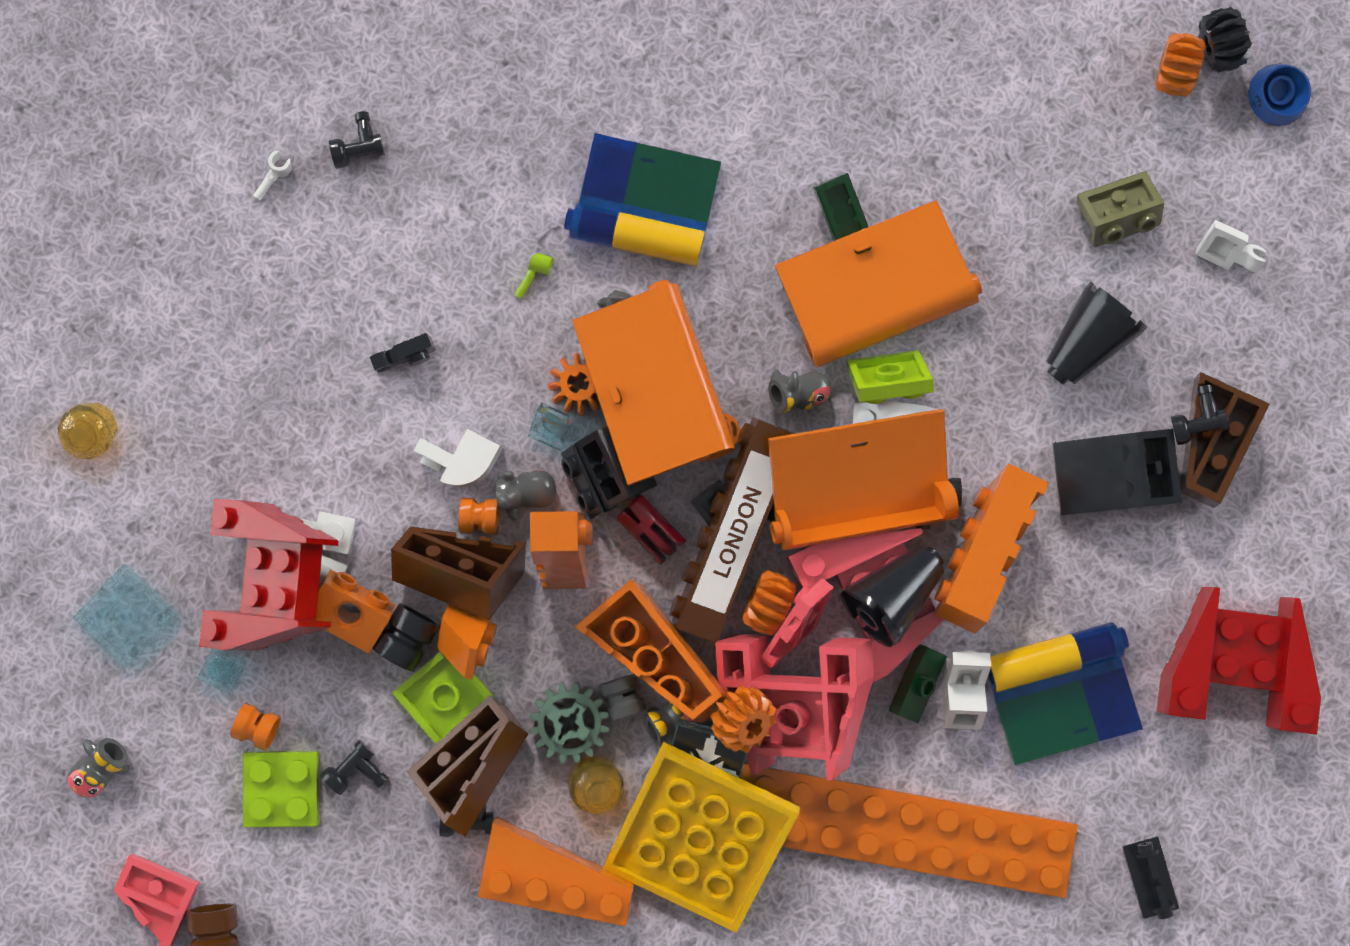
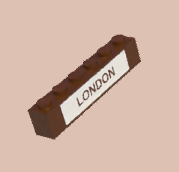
[669,417,795,643]

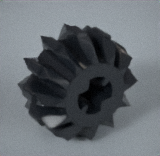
[1198,7,1252,73]

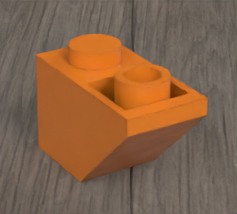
[437,604,497,680]

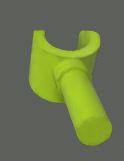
[514,253,554,299]

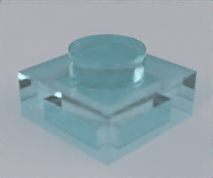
[527,402,574,451]
[197,649,249,695]

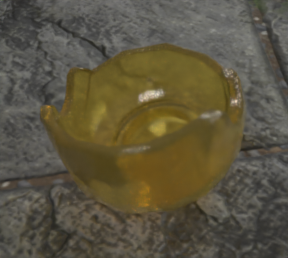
[57,402,119,459]
[567,755,625,815]

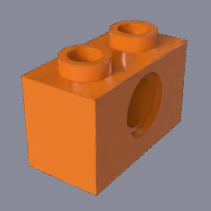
[316,569,395,654]

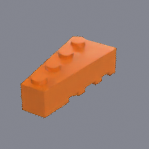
[934,463,1049,634]
[530,511,593,589]
[575,579,727,723]
[478,816,634,926]

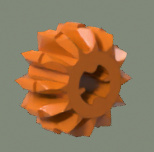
[1155,33,1206,97]
[548,353,599,416]
[742,570,796,636]
[710,685,777,753]

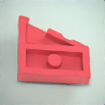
[761,578,834,669]
[113,854,200,946]

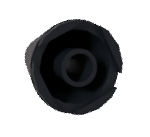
[1046,282,1147,385]
[840,546,944,647]

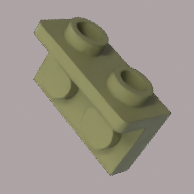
[1077,171,1164,247]

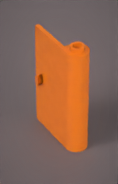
[775,200,982,368]
[572,280,736,486]
[768,409,959,550]

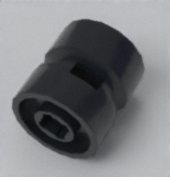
[372,603,440,672]

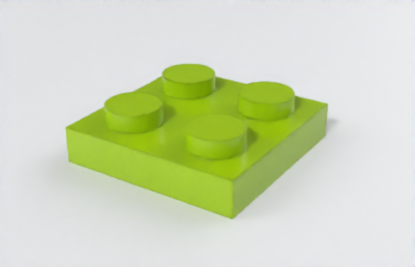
[847,350,934,404]
[392,652,498,744]
[243,751,319,827]

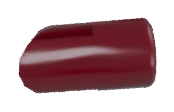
[617,495,687,565]

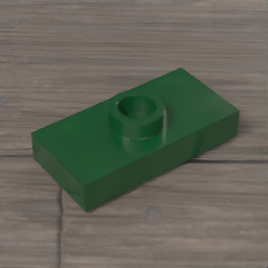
[812,173,869,241]
[888,644,947,724]

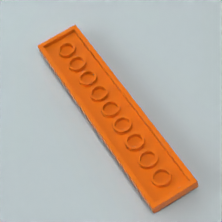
[739,763,1078,898]

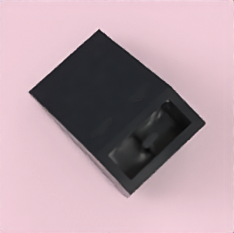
[1052,429,1182,515]

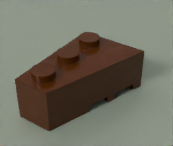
[1180,372,1270,508]
[391,526,526,620]
[407,695,528,837]

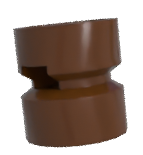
[187,903,239,946]

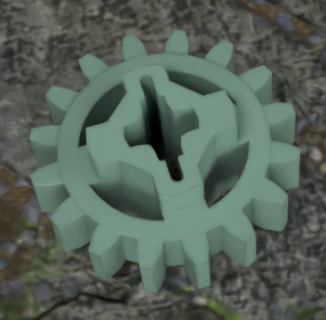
[530,682,610,763]

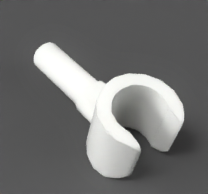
[253,150,292,200]

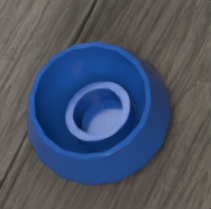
[1248,63,1311,126]

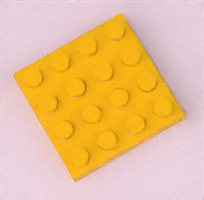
[602,742,800,933]

